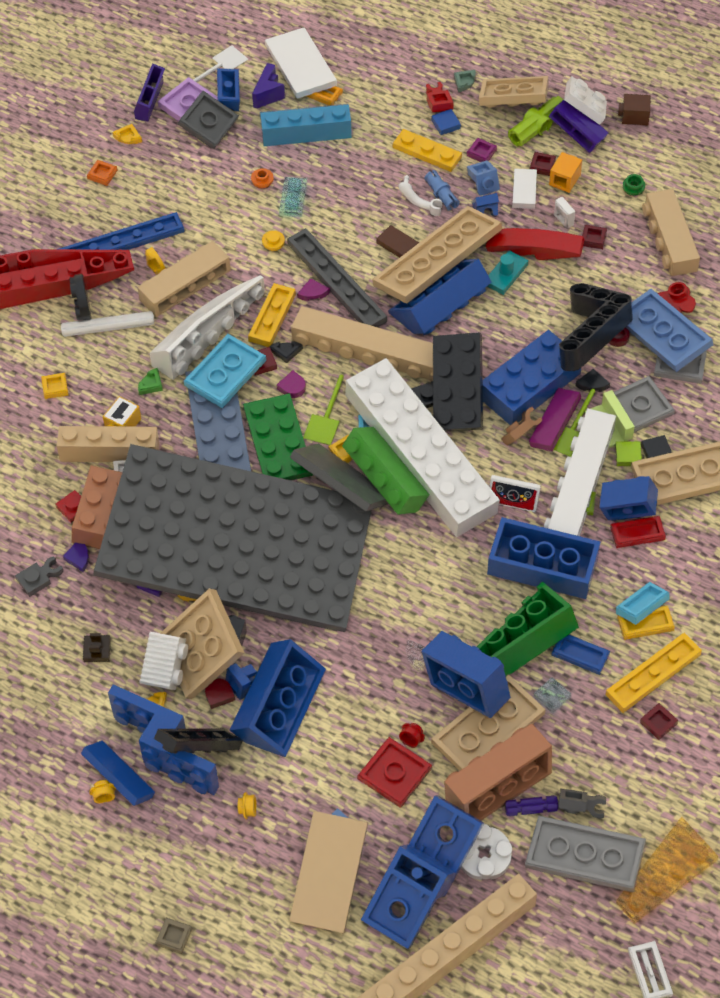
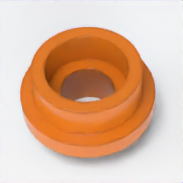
[251,168,274,188]

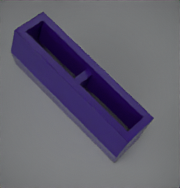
[134,63,165,121]
[549,100,608,153]

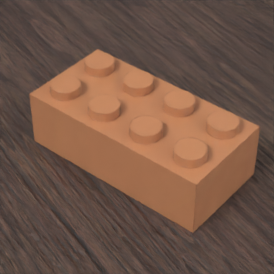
[444,723,552,821]

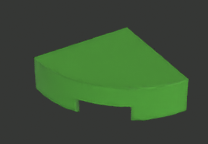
[138,368,163,395]

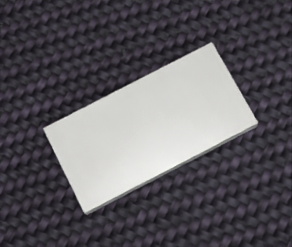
[265,28,337,99]

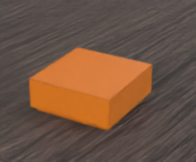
[87,160,118,186]

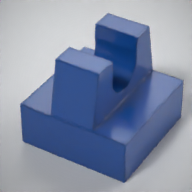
[471,193,499,217]
[225,663,257,700]

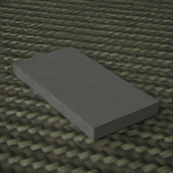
[290,443,389,511]

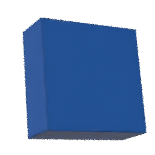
[431,109,461,135]

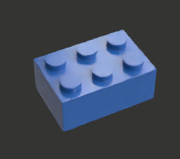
[421,631,511,719]

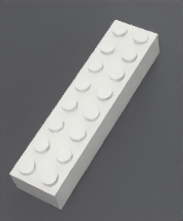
[345,358,500,537]

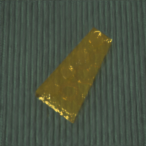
[616,817,719,924]

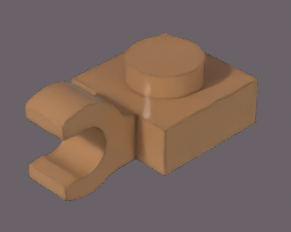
[501,407,542,446]

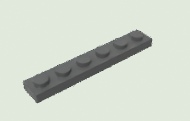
[287,228,387,327]

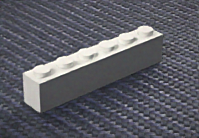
[544,408,616,536]

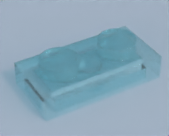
[279,177,307,217]

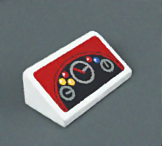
[490,475,541,512]

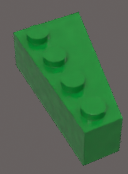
[477,581,579,676]

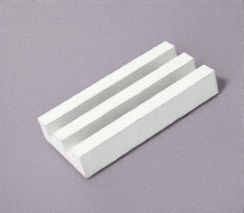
[628,941,673,998]

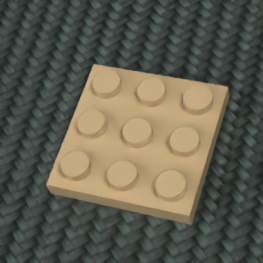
[160,588,245,699]

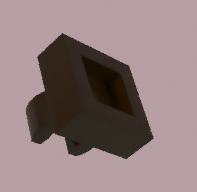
[83,633,111,662]

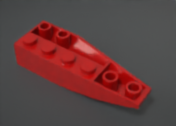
[0,249,134,309]

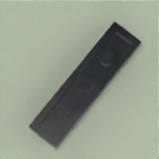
[154,728,243,754]

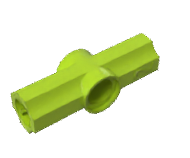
[508,96,564,147]

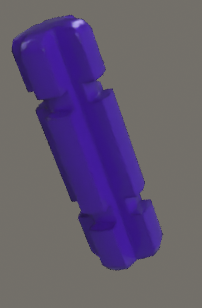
[505,795,559,816]

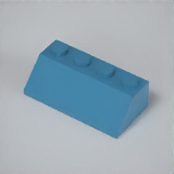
[260,104,352,146]

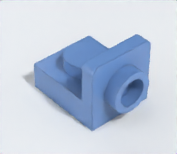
[467,160,500,196]

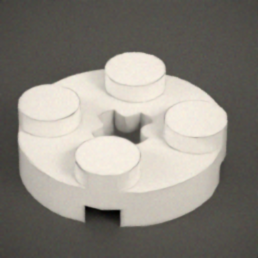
[461,824,512,880]

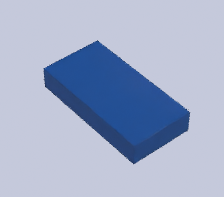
[551,635,610,675]

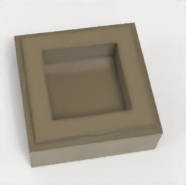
[155,917,193,954]

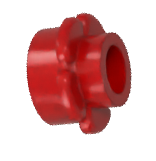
[399,723,425,748]

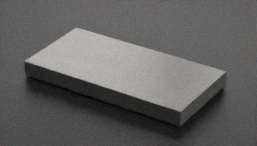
[525,816,646,893]

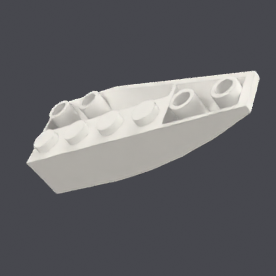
[150,275,265,380]

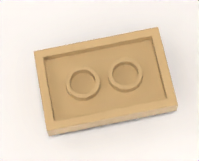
[479,76,549,107]

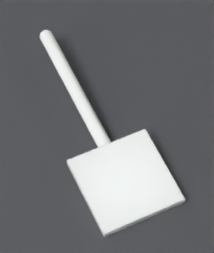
[193,45,248,82]

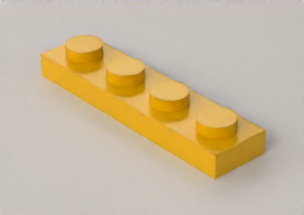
[605,633,702,713]

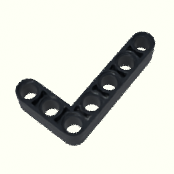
[559,283,633,371]

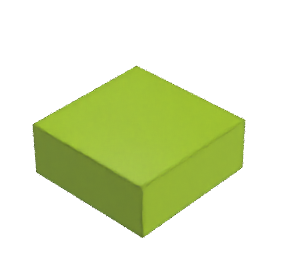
[615,441,642,466]

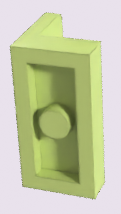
[585,390,635,448]

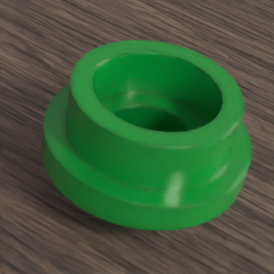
[623,174,645,195]

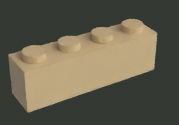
[642,189,700,276]
[137,241,231,317]
[57,426,160,462]

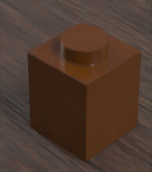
[618,94,651,126]

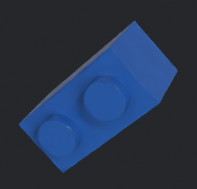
[599,476,658,521]

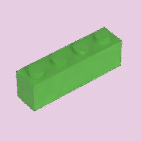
[342,427,430,515]

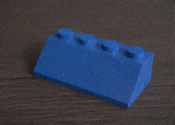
[388,258,492,335]
[230,639,326,757]

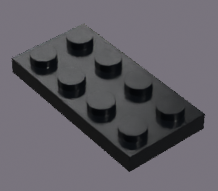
[433,332,483,432]

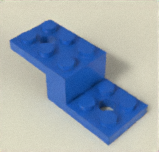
[108,684,219,795]
[361,795,484,949]

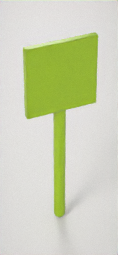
[303,374,344,445]
[553,389,595,457]

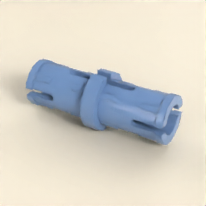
[424,170,460,211]

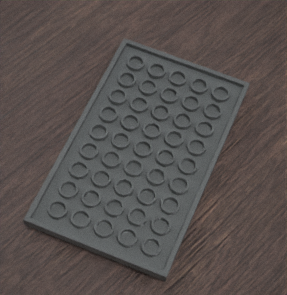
[93,444,372,632]

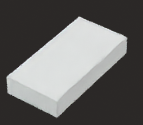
[512,169,537,209]

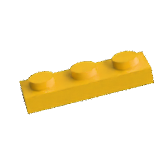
[393,129,462,172]
[248,283,296,347]

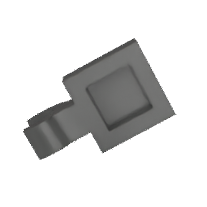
[558,788,606,819]

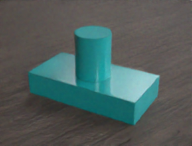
[487,250,529,295]

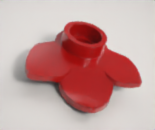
[657,282,696,313]

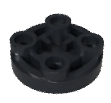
[69,273,92,321]

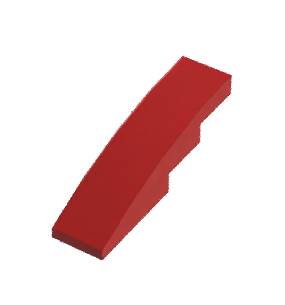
[485,228,584,260]

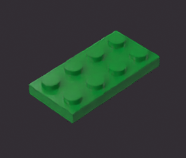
[243,393,313,480]

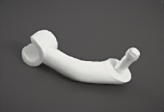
[398,175,442,216]

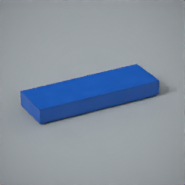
[81,741,155,806]

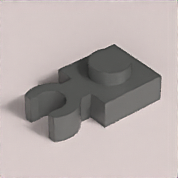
[15,556,64,597]

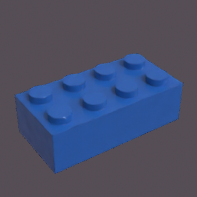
[483,330,581,425]
[487,517,601,599]

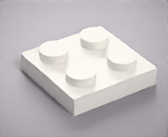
[564,76,607,125]

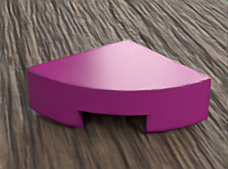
[297,278,330,301]

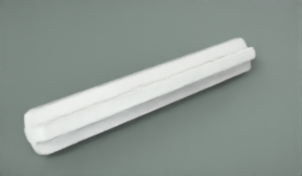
[61,311,154,337]

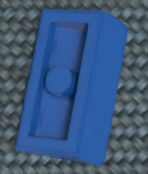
[217,68,240,111]

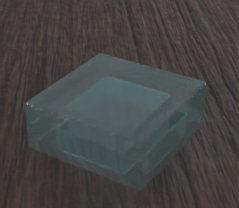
[534,677,571,714]

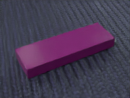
[529,388,582,451]

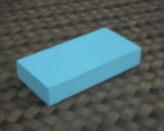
[616,582,670,625]

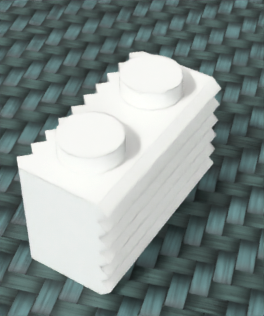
[139,632,188,690]

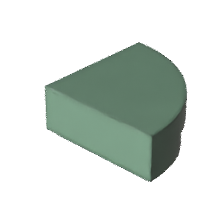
[454,70,476,92]

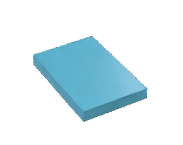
[184,334,266,408]

